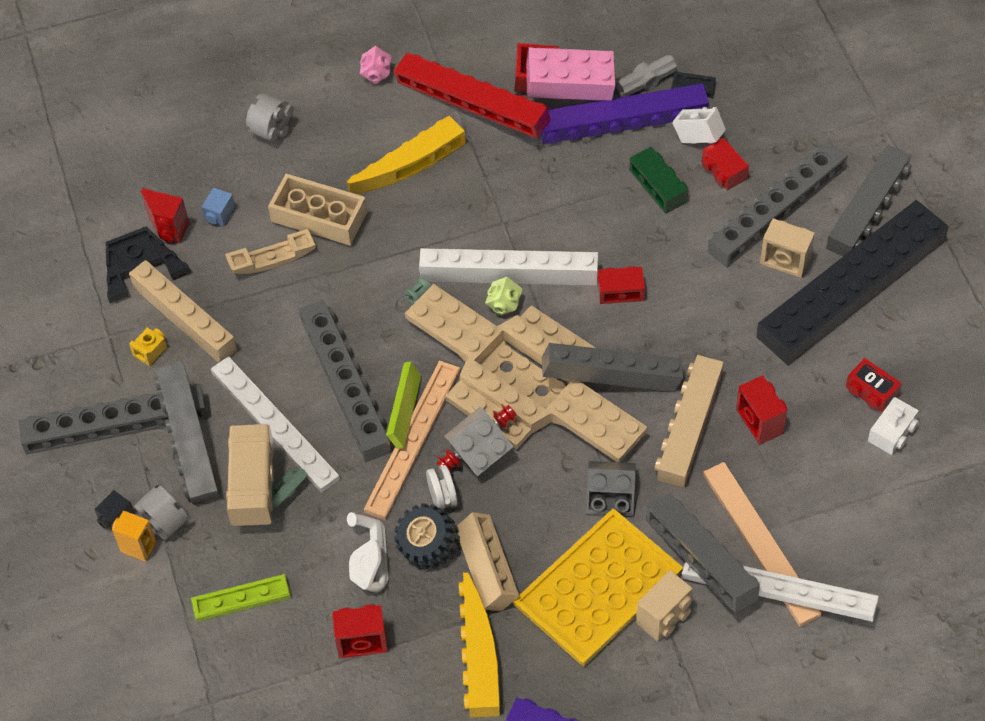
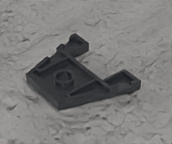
[106,226,190,303]

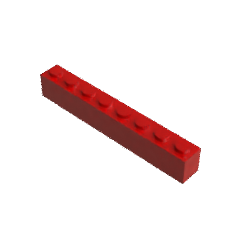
[394,53,551,139]

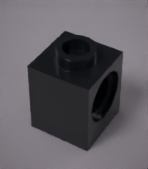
[94,490,135,530]

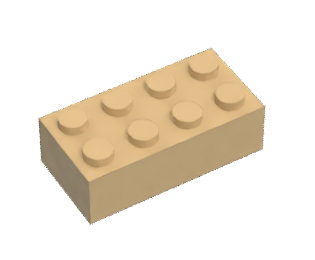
[268,174,367,246]

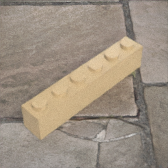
[129,260,237,363]
[654,355,724,488]

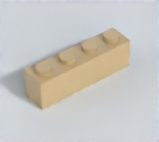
[457,512,519,611]

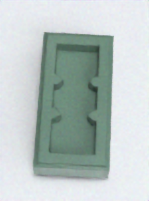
[272,468,308,507]

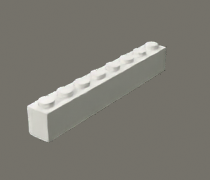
[419,248,598,286]

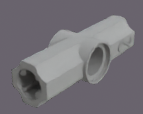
[615,55,677,97]

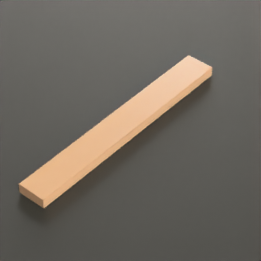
[364,360,461,521]
[703,462,821,627]

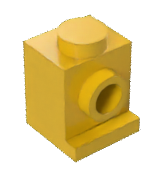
[129,327,167,366]

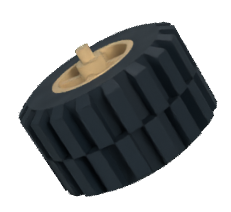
[394,503,460,569]

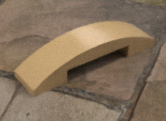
[225,229,316,274]

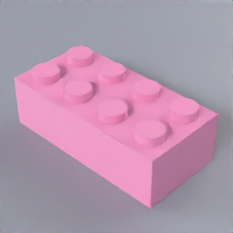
[527,48,615,101]

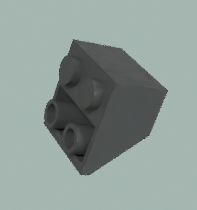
[586,461,636,516]

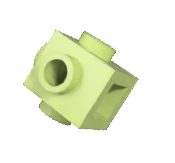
[485,277,523,315]

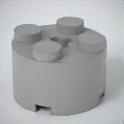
[246,93,294,141]
[133,484,189,541]

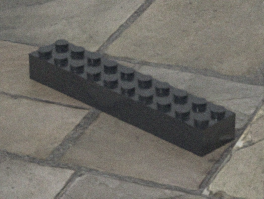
[756,200,949,366]

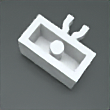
[672,107,726,144]
[868,397,919,455]

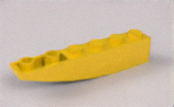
[347,116,466,195]
[459,572,500,718]

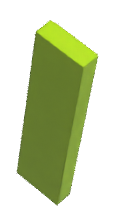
[386,362,422,449]
[191,574,291,622]

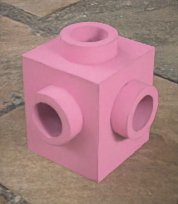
[360,46,391,84]

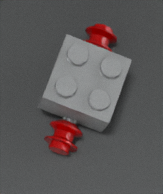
[436,404,517,476]

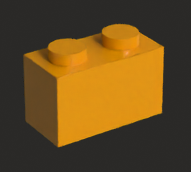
[112,511,157,562]

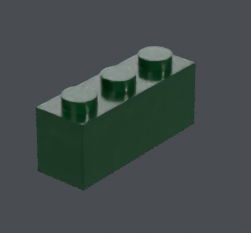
[629,146,689,214]

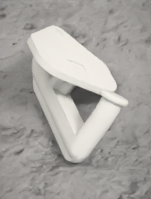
[347,512,389,592]

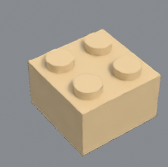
[760,219,815,278]
[636,570,692,642]

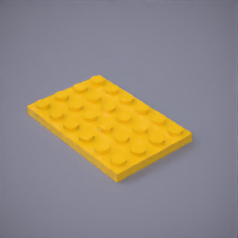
[513,508,683,667]

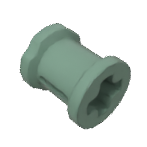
[404,277,431,305]

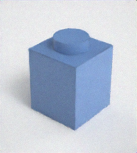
[201,188,235,226]

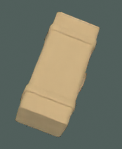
[226,424,274,526]

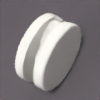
[426,465,457,510]

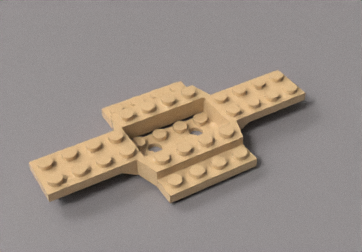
[405,284,648,462]

